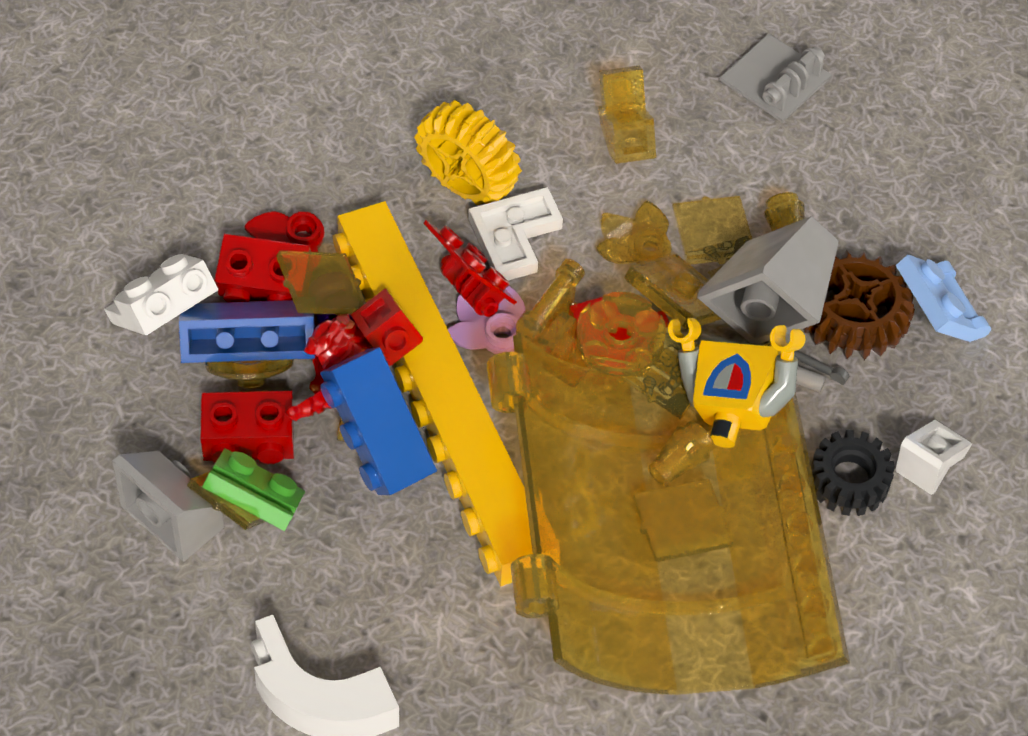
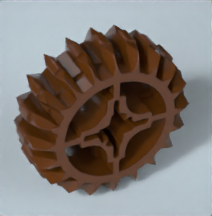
[804,250,915,361]

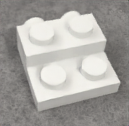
[104,254,218,335]

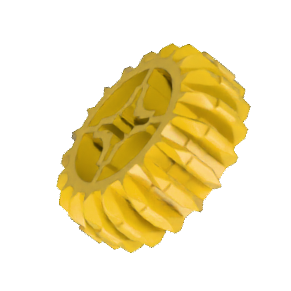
[414,100,522,206]

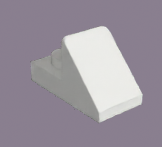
[895,420,972,495]

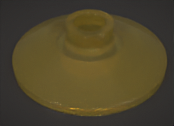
[205,358,294,388]

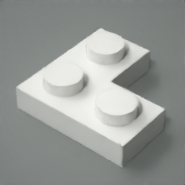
[468,187,563,281]

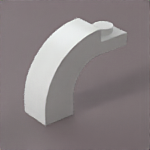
[251,615,399,736]

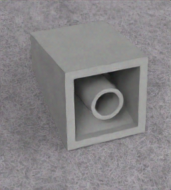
[697,216,839,345]

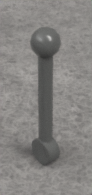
[765,340,849,385]

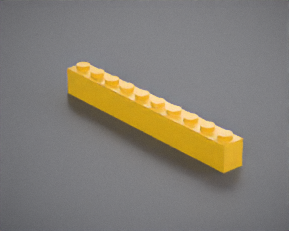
[333,201,554,587]

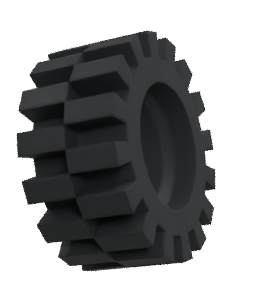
[809,430,895,516]

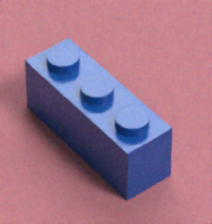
[179,300,315,363]
[320,347,437,496]

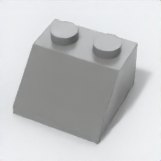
[112,451,224,562]

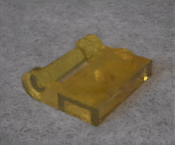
[514,259,585,366]

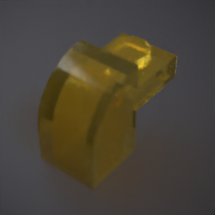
[598,65,656,164]

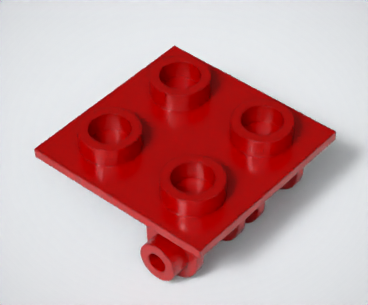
[423,220,517,317]

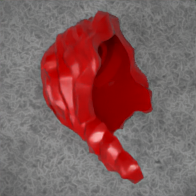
[285,313,373,421]

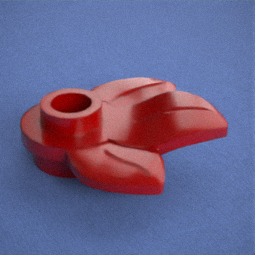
[245,211,325,274]

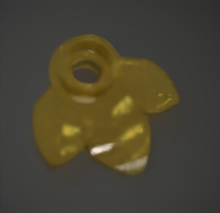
[596,201,672,268]

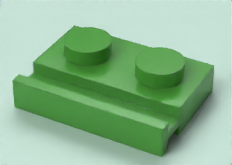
[202,448,305,531]

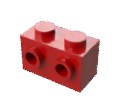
[214,234,313,303]
[200,391,294,464]

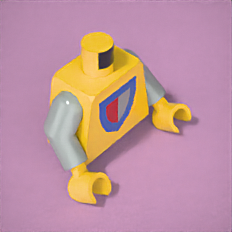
[668,318,806,448]

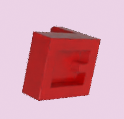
[351,288,423,366]

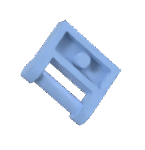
[896,255,991,342]

